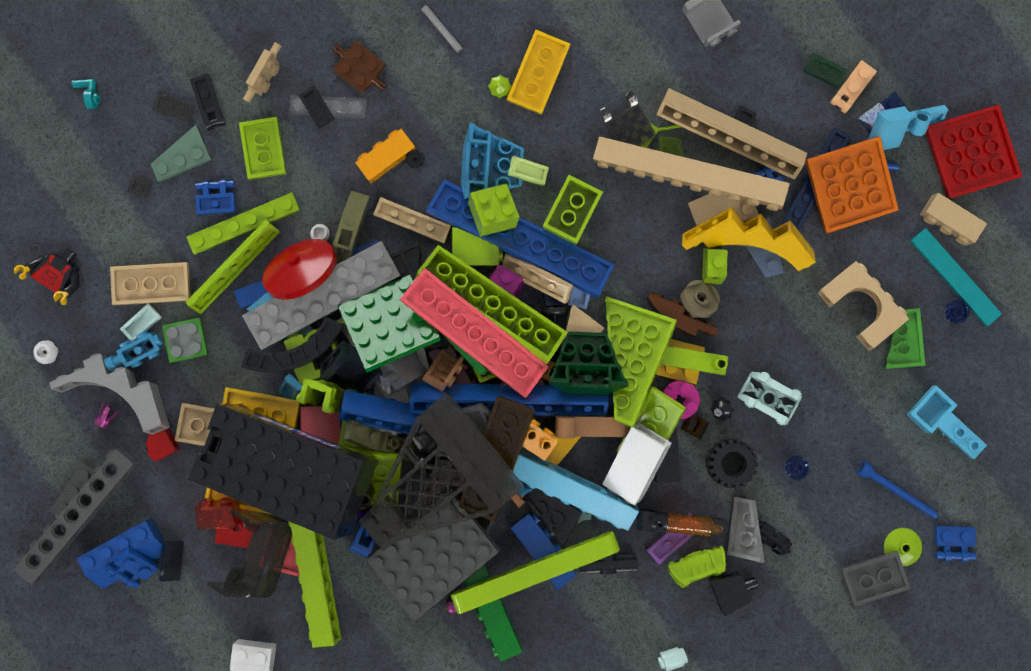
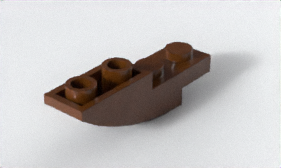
[646,292,719,337]

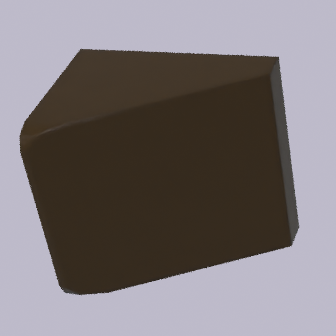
[681,414,709,440]

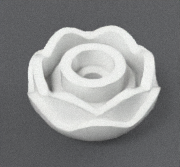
[33,340,59,364]

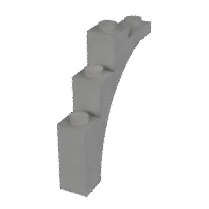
[49,353,170,435]

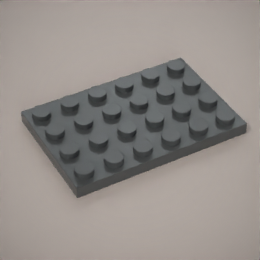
[367,489,501,621]

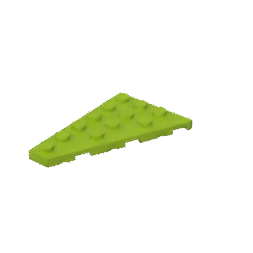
[605,296,677,428]

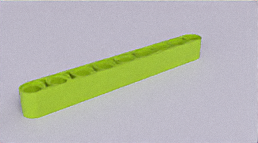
[450,531,620,614]

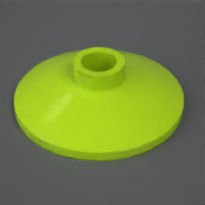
[884,528,922,566]

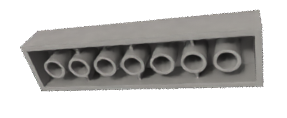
[242,241,401,350]

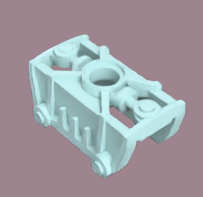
[737,372,802,426]

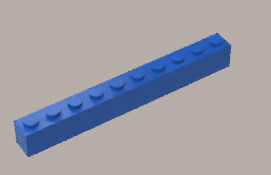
[410,383,609,416]

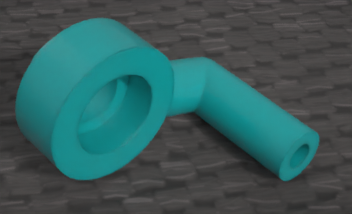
[72,79,101,109]

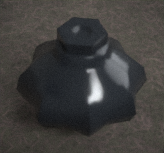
[710,397,734,421]

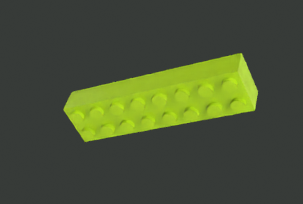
[413,245,568,365]

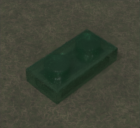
[803,53,847,88]

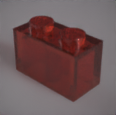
[194,497,242,529]

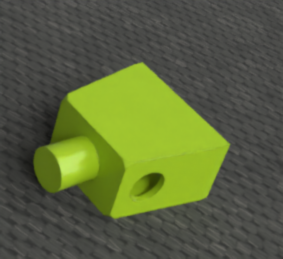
[702,248,728,285]

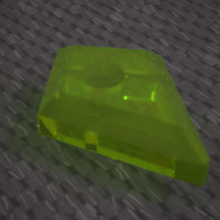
[659,136,684,157]

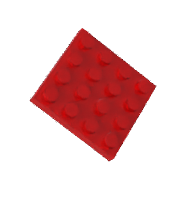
[926,105,1023,199]

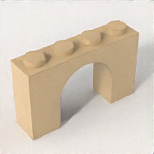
[818,261,909,351]

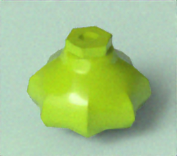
[488,75,512,99]

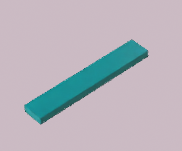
[910,228,1002,327]

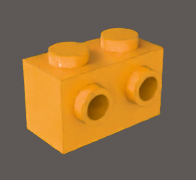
[523,419,558,461]

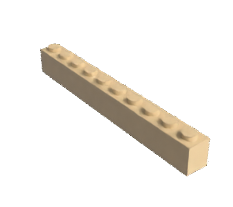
[593,137,790,211]

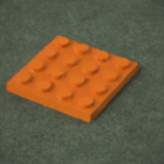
[805,136,899,233]

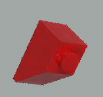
[146,428,181,462]

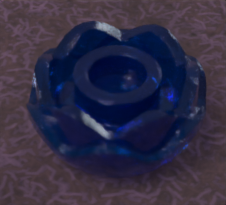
[945,300,970,324]
[785,456,809,480]

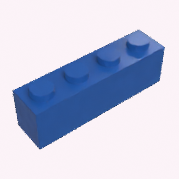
[338,390,421,436]
[510,512,577,590]

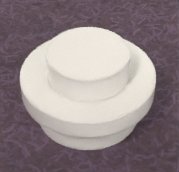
[310,224,330,241]

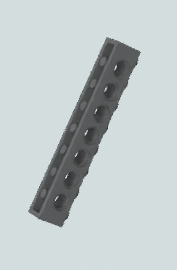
[14,447,140,585]

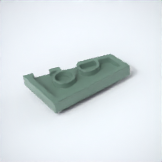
[151,125,212,183]

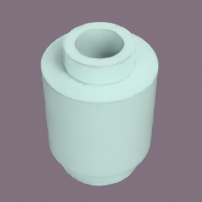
[657,647,688,671]

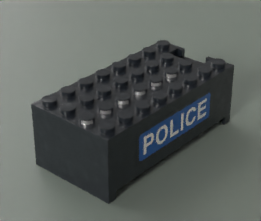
[188,403,379,540]

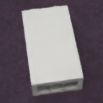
[603,423,672,505]

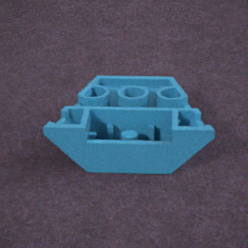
[461,122,524,199]

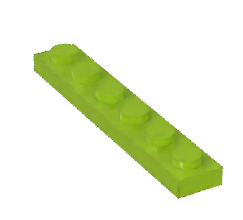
[187,192,300,255]
[185,219,280,314]

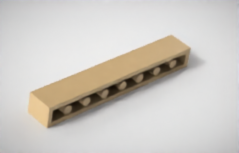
[656,88,807,180]

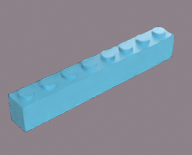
[511,449,639,531]

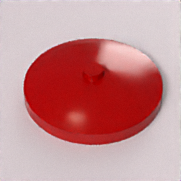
[262,239,337,300]

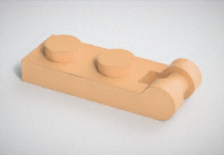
[830,60,877,114]

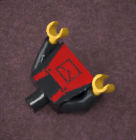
[14,248,79,305]

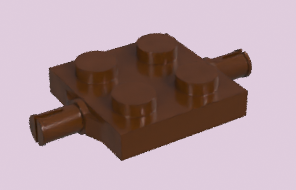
[332,40,387,95]

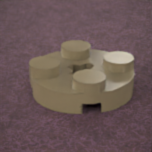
[680,280,720,318]

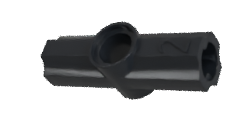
[579,553,638,574]

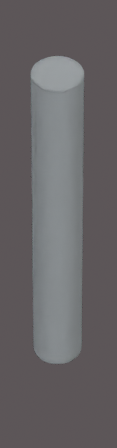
[421,5,463,53]

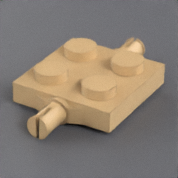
[243,42,282,103]

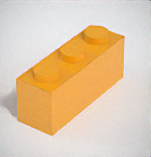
[355,129,416,184]

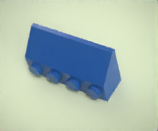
[76,518,165,589]

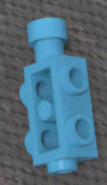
[104,331,164,373]

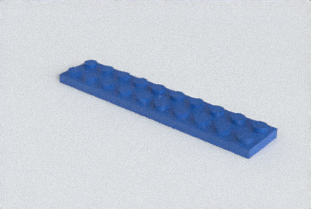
[426,179,614,299]

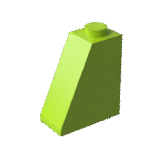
[452,227,503,267]

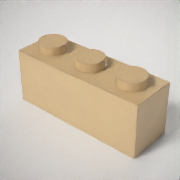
[920,193,987,245]

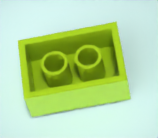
[542,175,603,245]

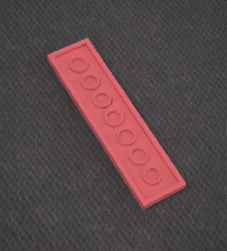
[399,268,549,398]

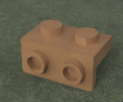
[422,350,465,392]

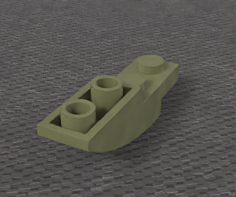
[333,191,370,265]
[344,420,415,462]

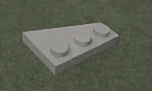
[727,497,765,563]

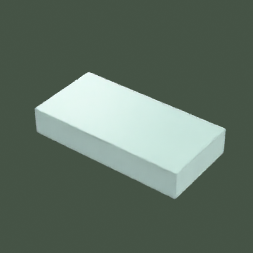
[120,303,162,342]

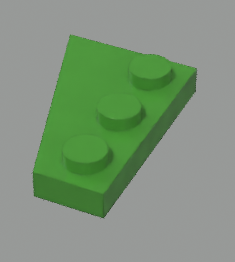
[885,308,926,369]

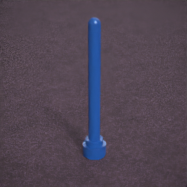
[856,461,938,519]

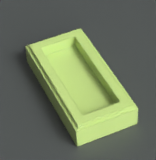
[508,156,549,186]

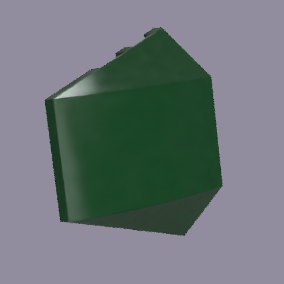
[549,331,629,395]

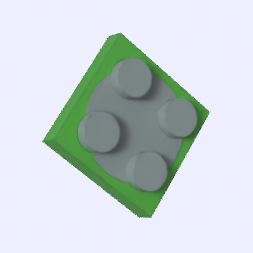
[162,318,209,363]

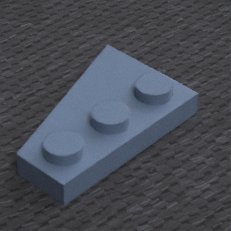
[743,218,784,278]

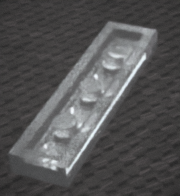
[289,95,367,119]

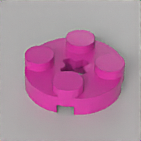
[663,380,700,419]

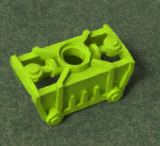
[296,379,345,414]
[667,546,726,588]

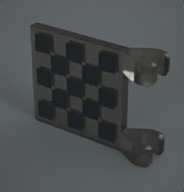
[599,91,657,146]

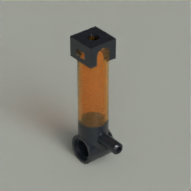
[636,509,727,540]

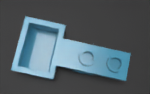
[868,105,948,150]
[907,385,987,459]

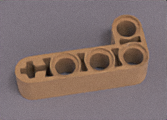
[555,416,631,438]

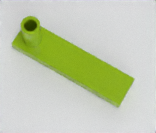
[660,346,728,375]

